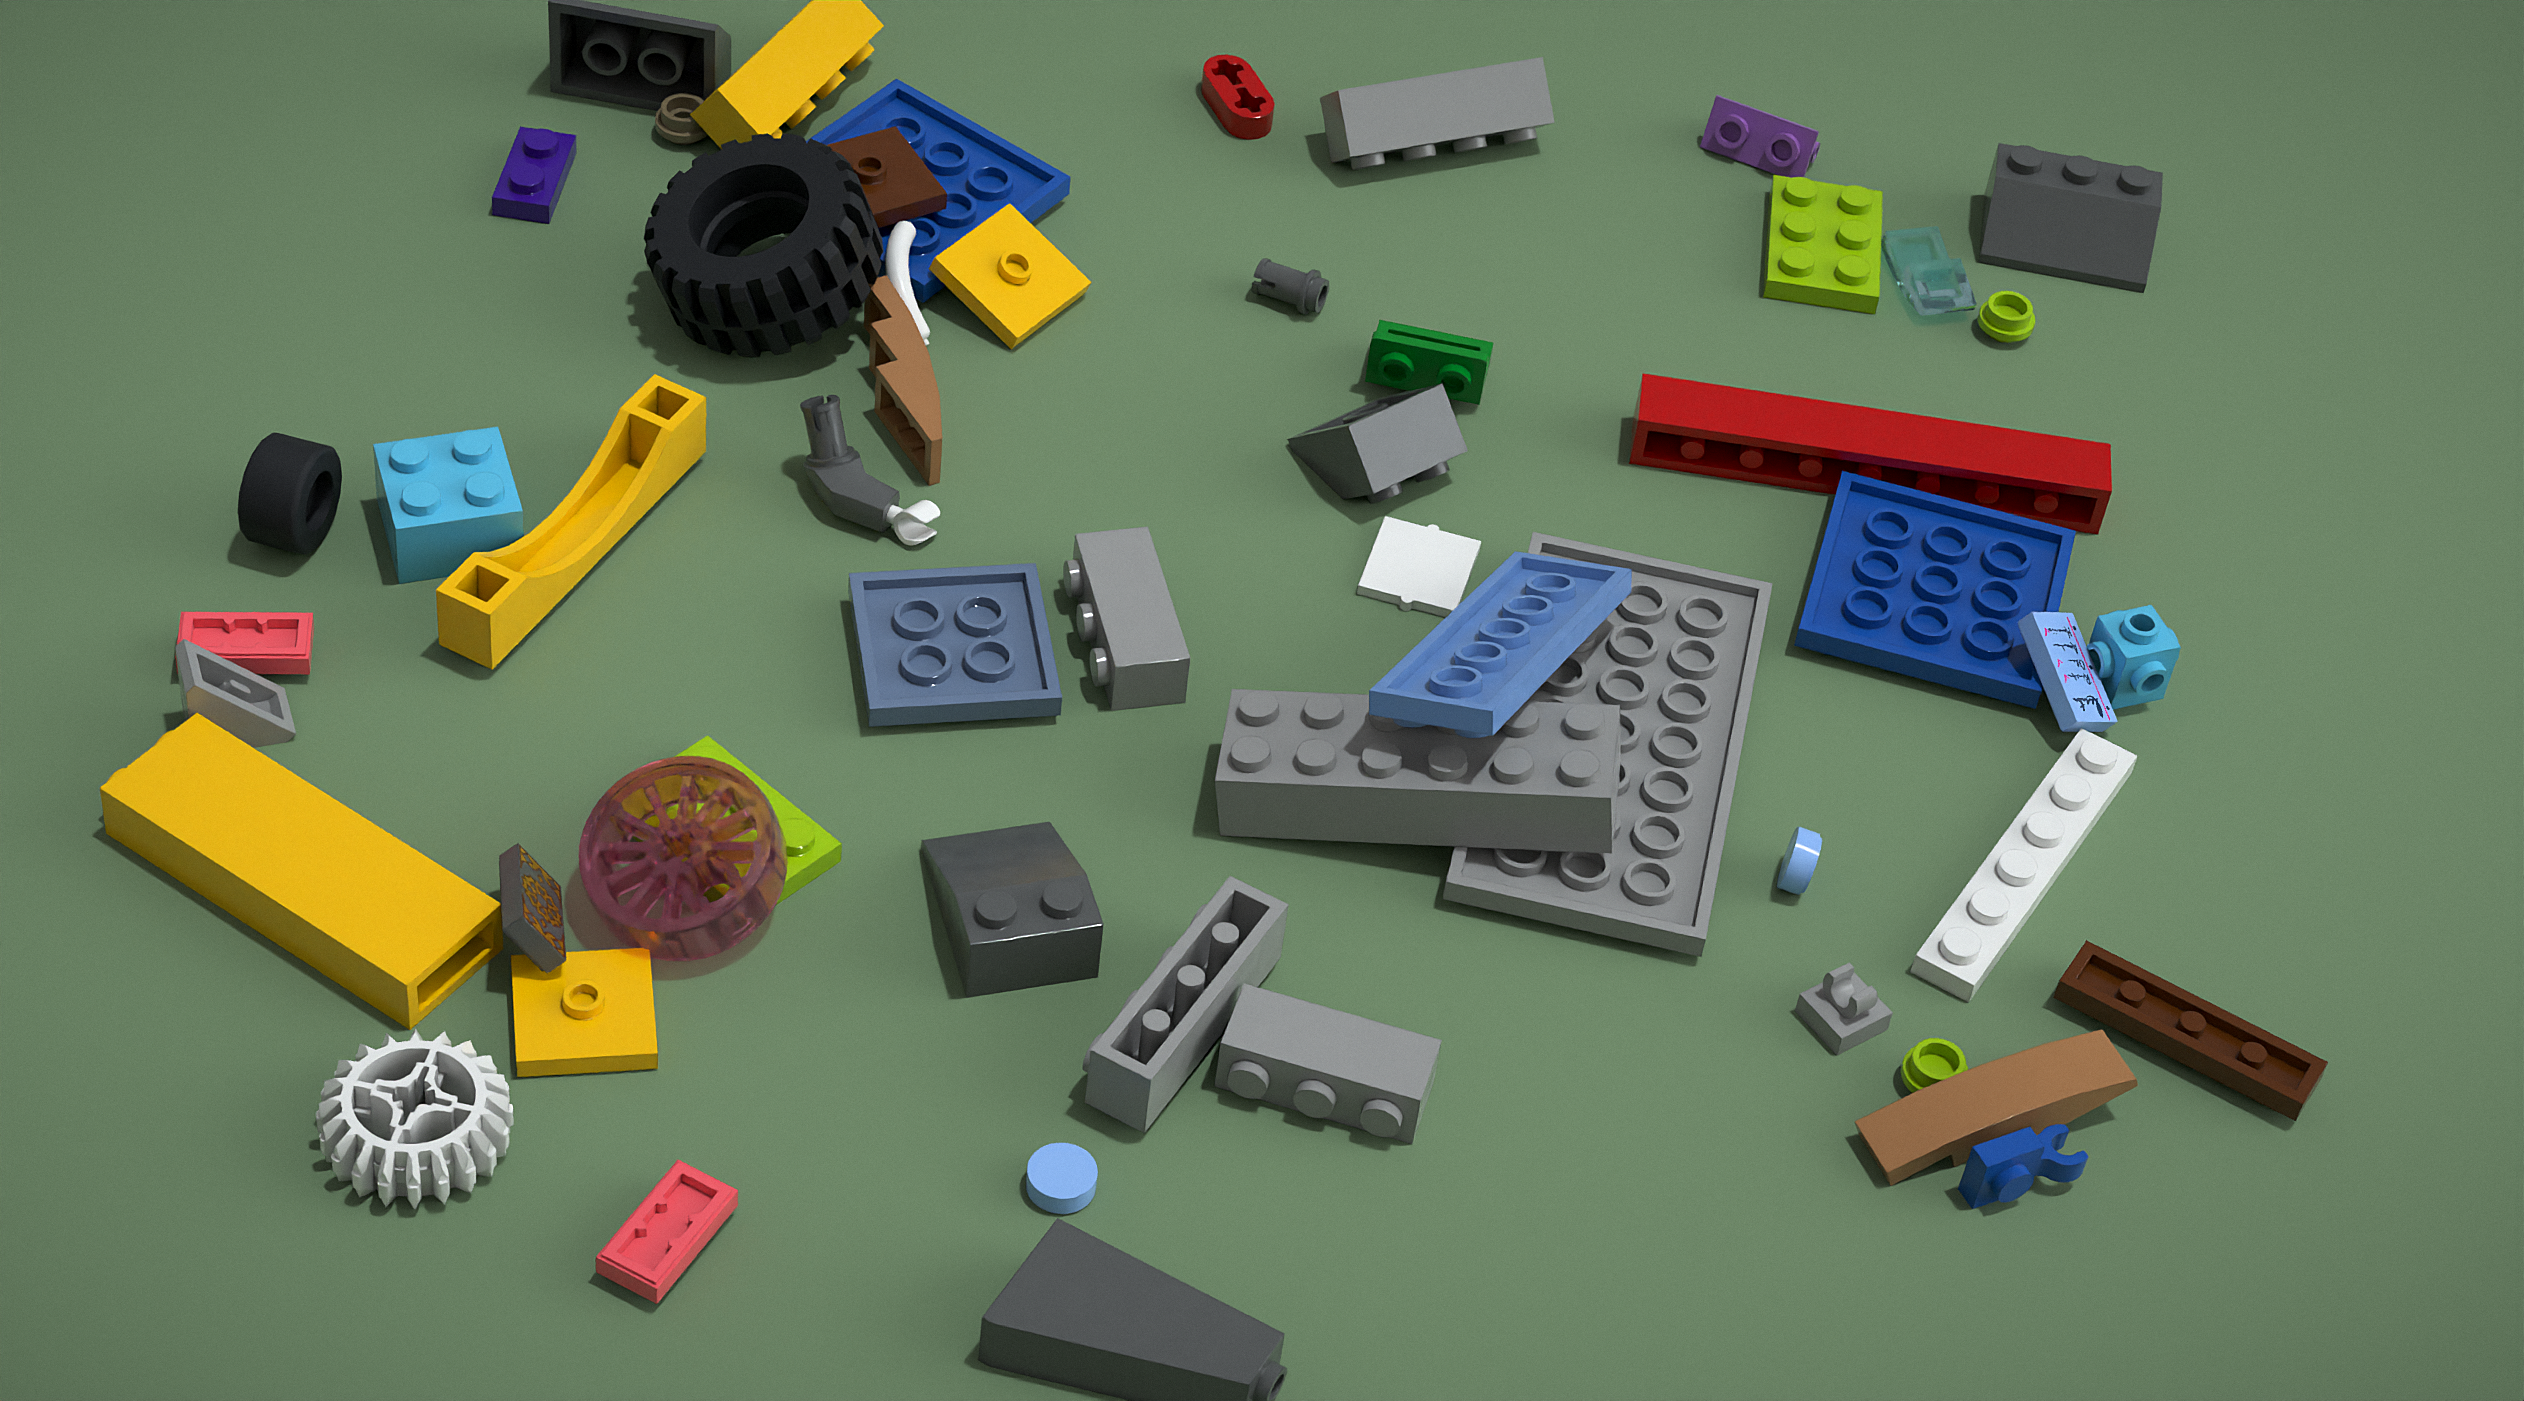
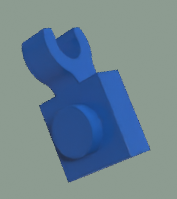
[1958,1124,2089,1210]

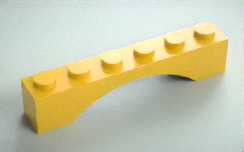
[436,374,706,670]

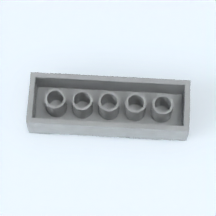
[1215,689,1621,854]

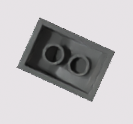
[921,822,1104,998]

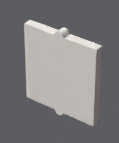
[1357,516,1481,618]

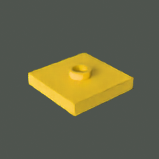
[929,203,1092,349]
[511,947,658,1077]

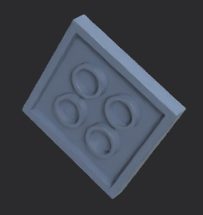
[848,563,1062,727]

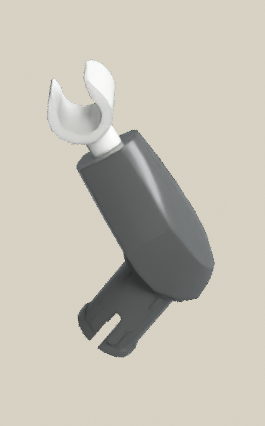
[800,395,940,546]

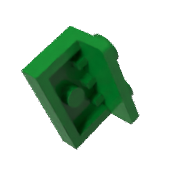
[1365,320,1494,405]

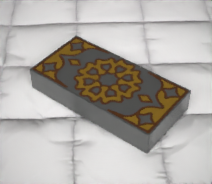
[499,843,566,974]

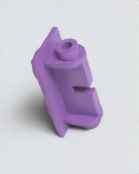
[1700,95,1820,178]

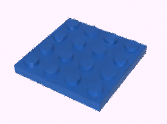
[806,79,1071,303]
[1794,471,2076,709]

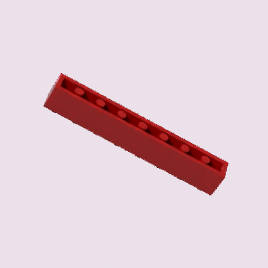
[1629,373,2112,534]

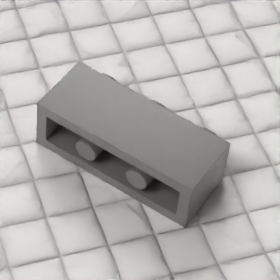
[1063,527,1191,711]
[1215,983,1442,1144]

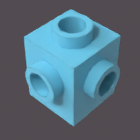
[2087,605,2181,710]

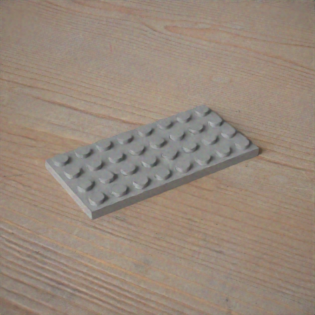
[1443,532,1773,957]

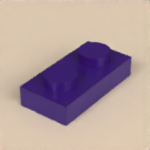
[492,126,577,224]

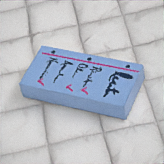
[2017,612,2118,732]

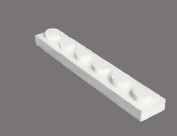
[1910,728,2138,1003]

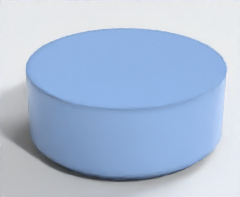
[1777,826,1822,895]
[1026,1143,1098,1214]

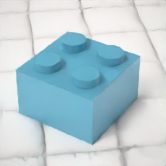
[373,427,524,584]

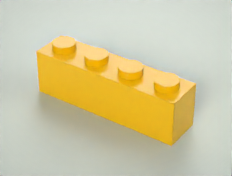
[690,0,884,149]

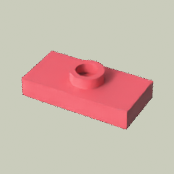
[175,612,314,675]
[596,1160,738,1304]

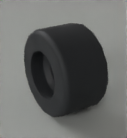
[237,432,342,555]

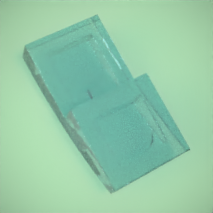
[1881,226,1977,316]

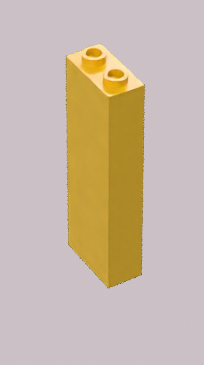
[100,713,503,1030]

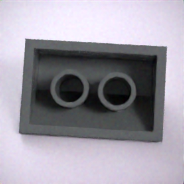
[548,0,731,111]
[1978,143,2163,293]

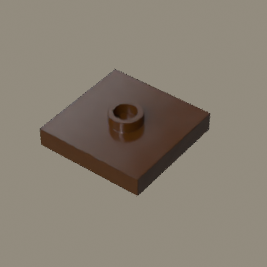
[827,126,947,228]

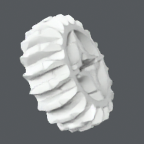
[316,1028,513,1209]

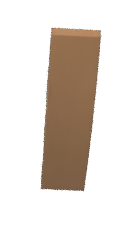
[864,275,943,486]
[1855,1029,2138,1186]

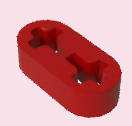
[1201,54,1275,140]

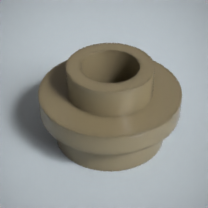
[655,93,708,145]

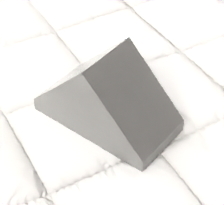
[175,639,296,748]

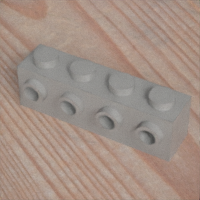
[1320,57,1555,170]
[1082,876,1289,1133]

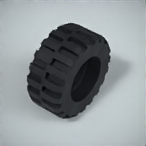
[643,133,883,358]

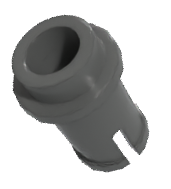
[1252,258,1329,315]

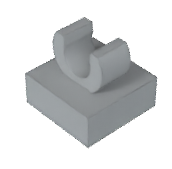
[1795,962,1893,1055]

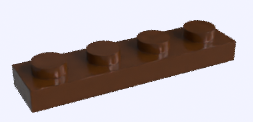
[2053,940,2328,1121]

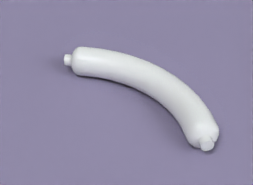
[885,221,930,345]

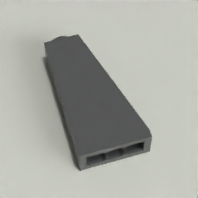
[978,1218,1287,1401]

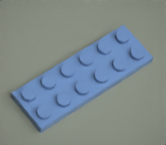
[1369,551,1632,738]

